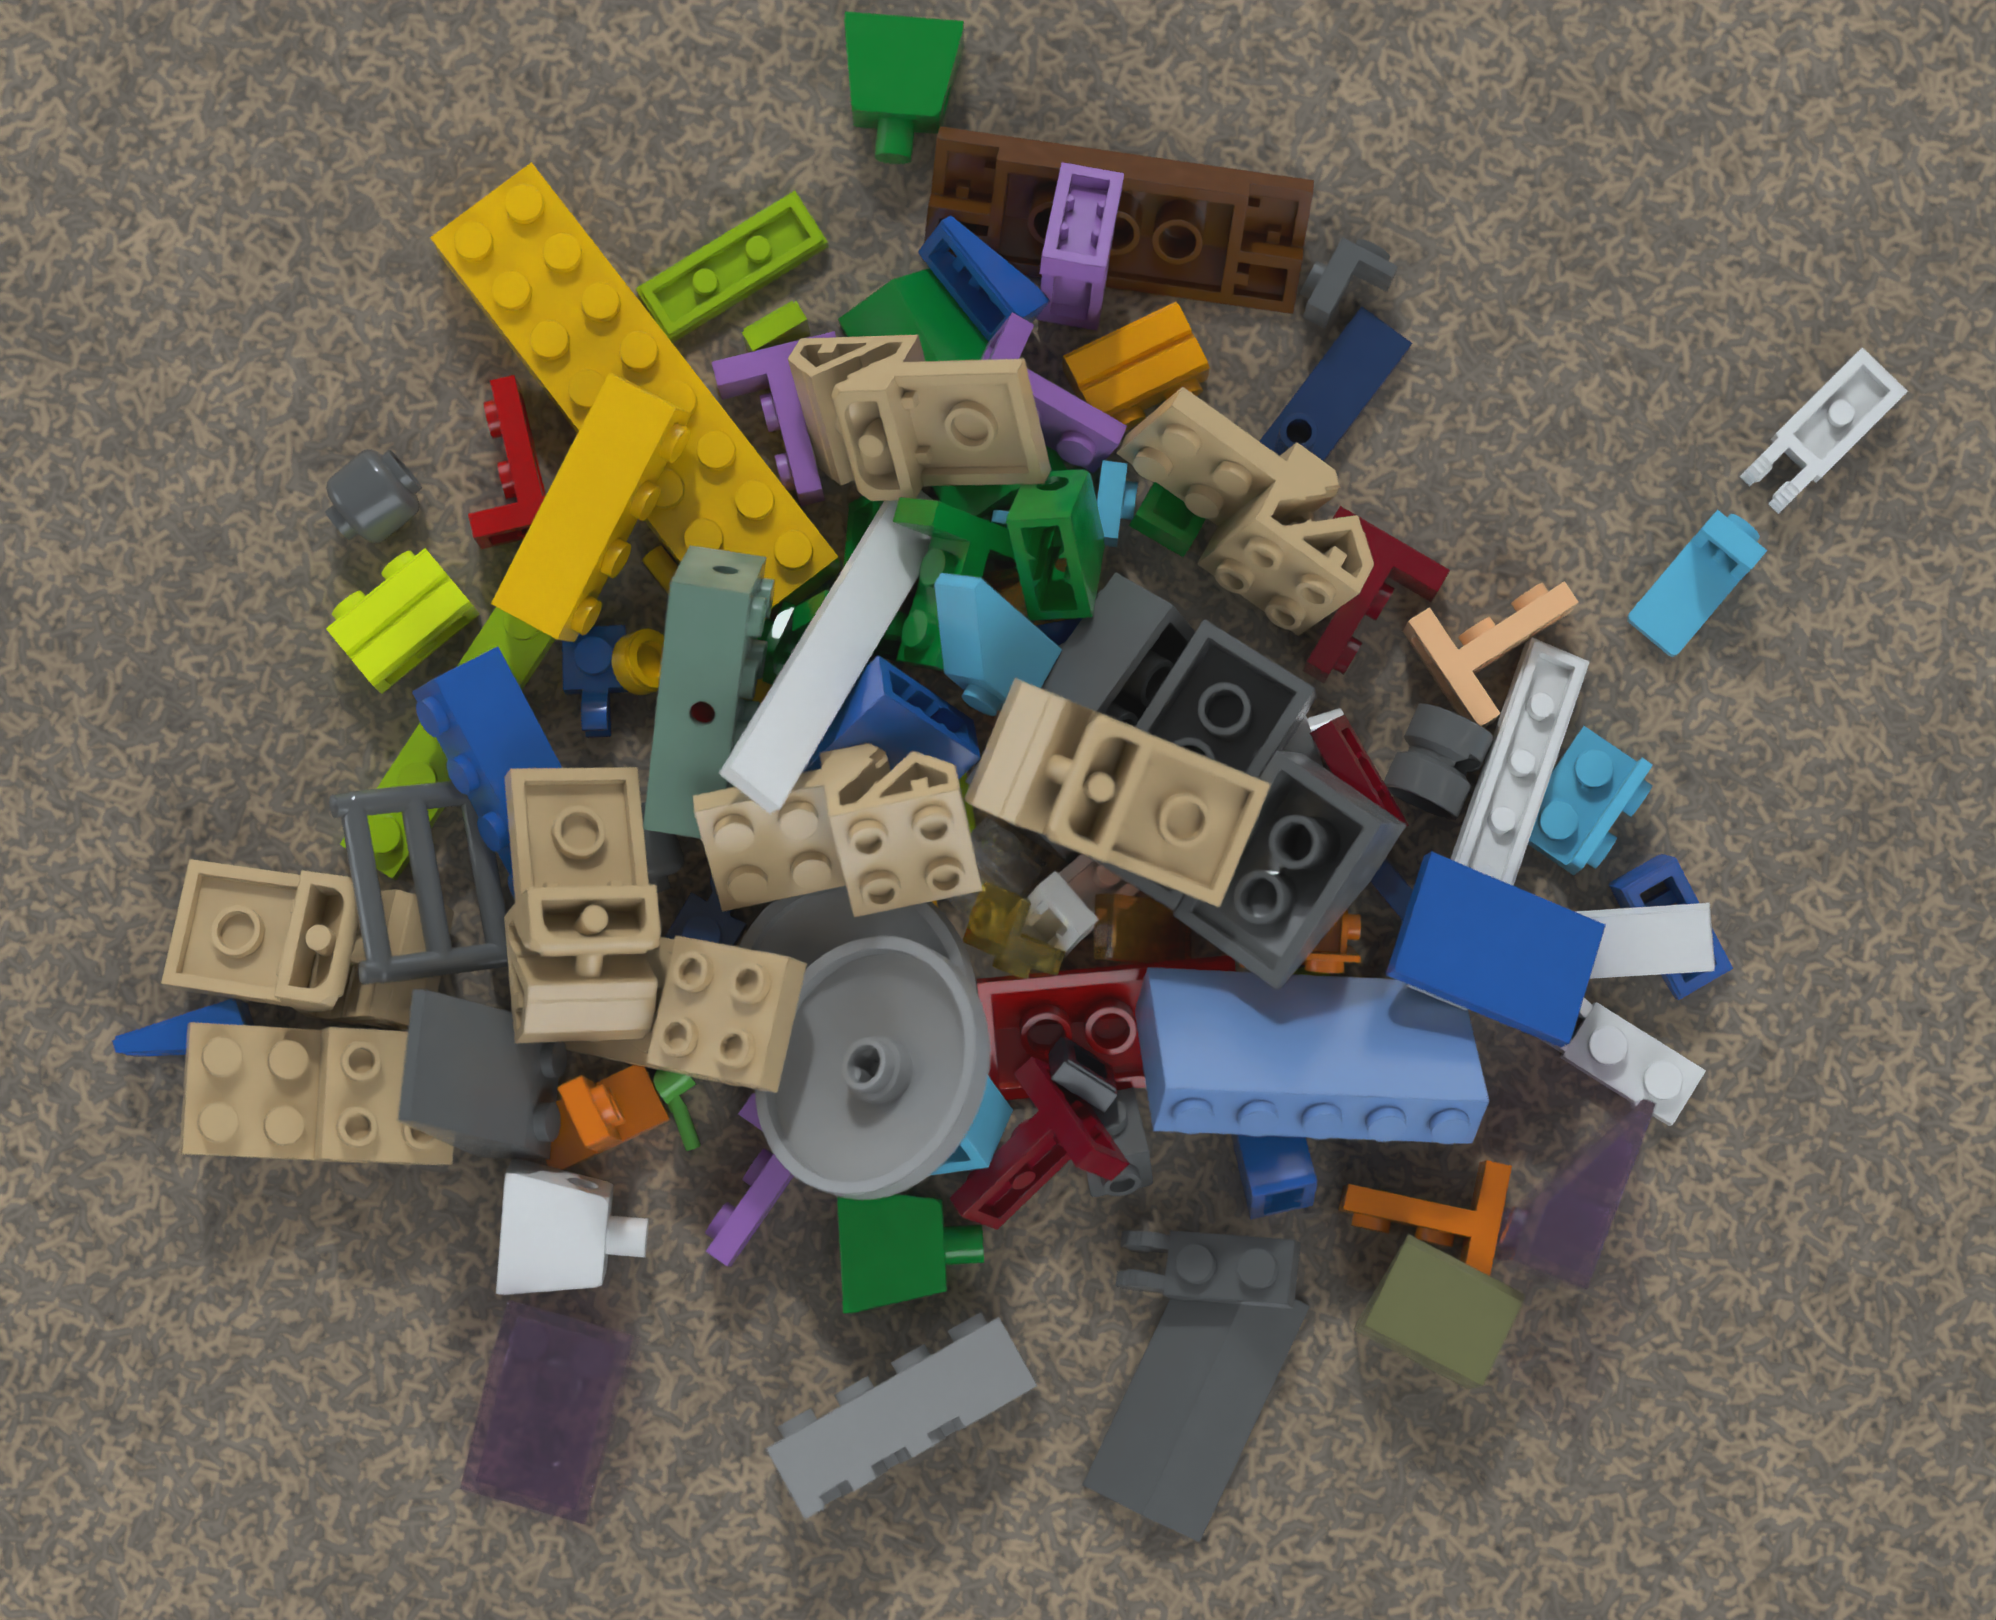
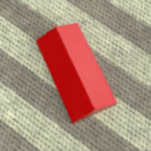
[977,956,1236,1100]

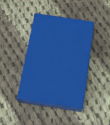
[1386,852,1606,1047]

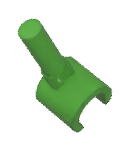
[654,1069,701,1151]

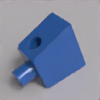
[1231,1134,1317,1220]

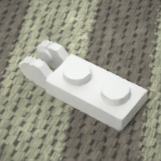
[1740,348,1908,514]
[1540,998,1706,1126]

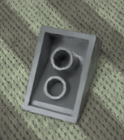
[1173,750,1406,989]
[398,989,567,1160]

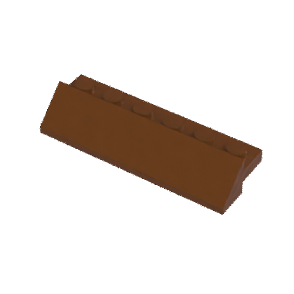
[922,126,1314,314]

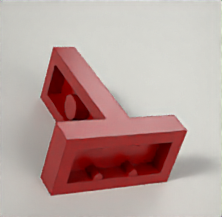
[468,375,546,549]

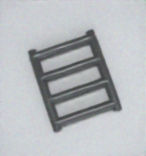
[329,781,508,985]

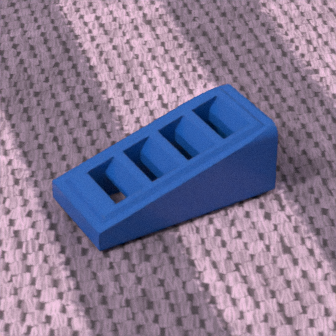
[918,215,1050,342]
[1608,854,1733,1000]
[112,998,254,1057]

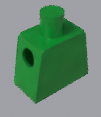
[844,11,964,164]
[1006,470,1105,620]
[837,1194,985,1314]

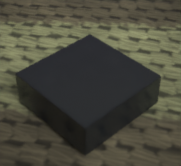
[1048,1037,1118,1112]

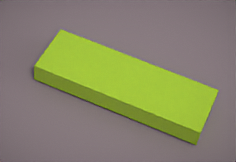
[635,190,829,343]

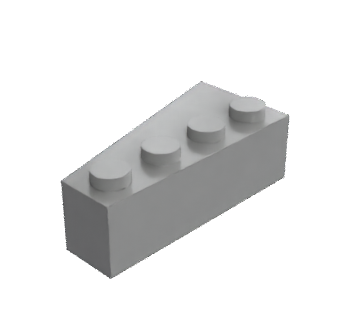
[766,1312,1037,1519]

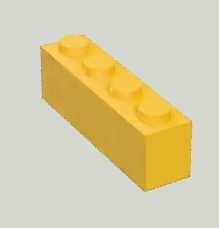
[491,373,692,642]

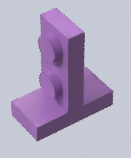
[1036,162,1124,331]
[981,312,1127,473]
[712,331,836,507]
[705,1093,794,1267]

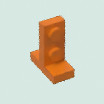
[546,1065,671,1170]
[1338,1160,1512,1276]

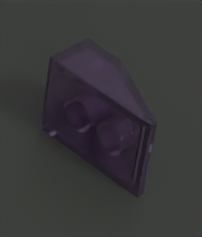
[1496,1099,1656,1289]
[460,1300,641,1525]

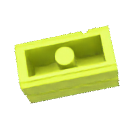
[326,548,480,694]

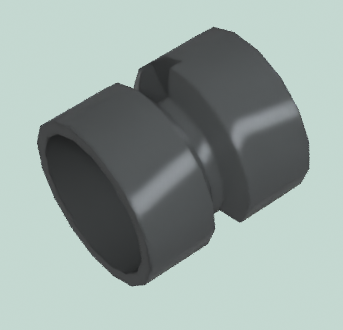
[1384,703,1494,820]

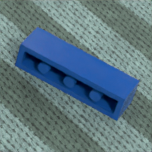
[412,646,562,899]

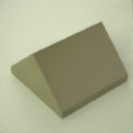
[1354,1234,1526,1390]

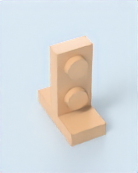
[1403,581,1579,728]

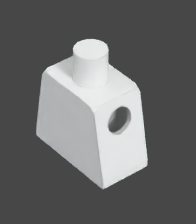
[496,1159,649,1295]

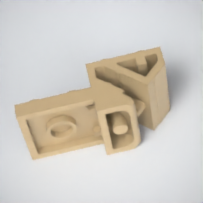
[788,335,1051,501]
[1116,387,1374,636]
[964,678,1271,907]
[693,743,982,917]
[504,767,661,1043]
[161,859,455,1032]
[565,936,807,1092]
[179,1022,453,1166]

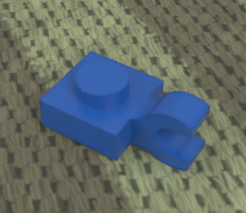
[562,625,629,738]

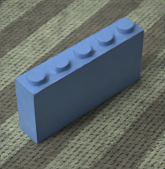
[1135,967,1489,1144]

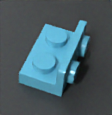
[1528,726,1653,875]

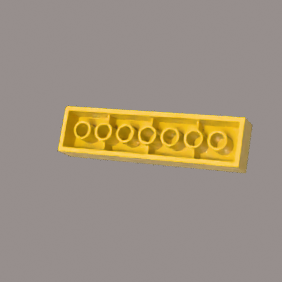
[430,162,842,621]

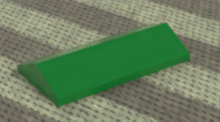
[838,268,1067,518]

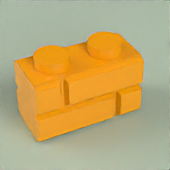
[1062,302,1210,431]

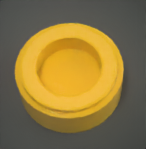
[612,629,664,695]

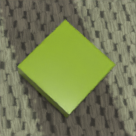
[742,301,811,352]

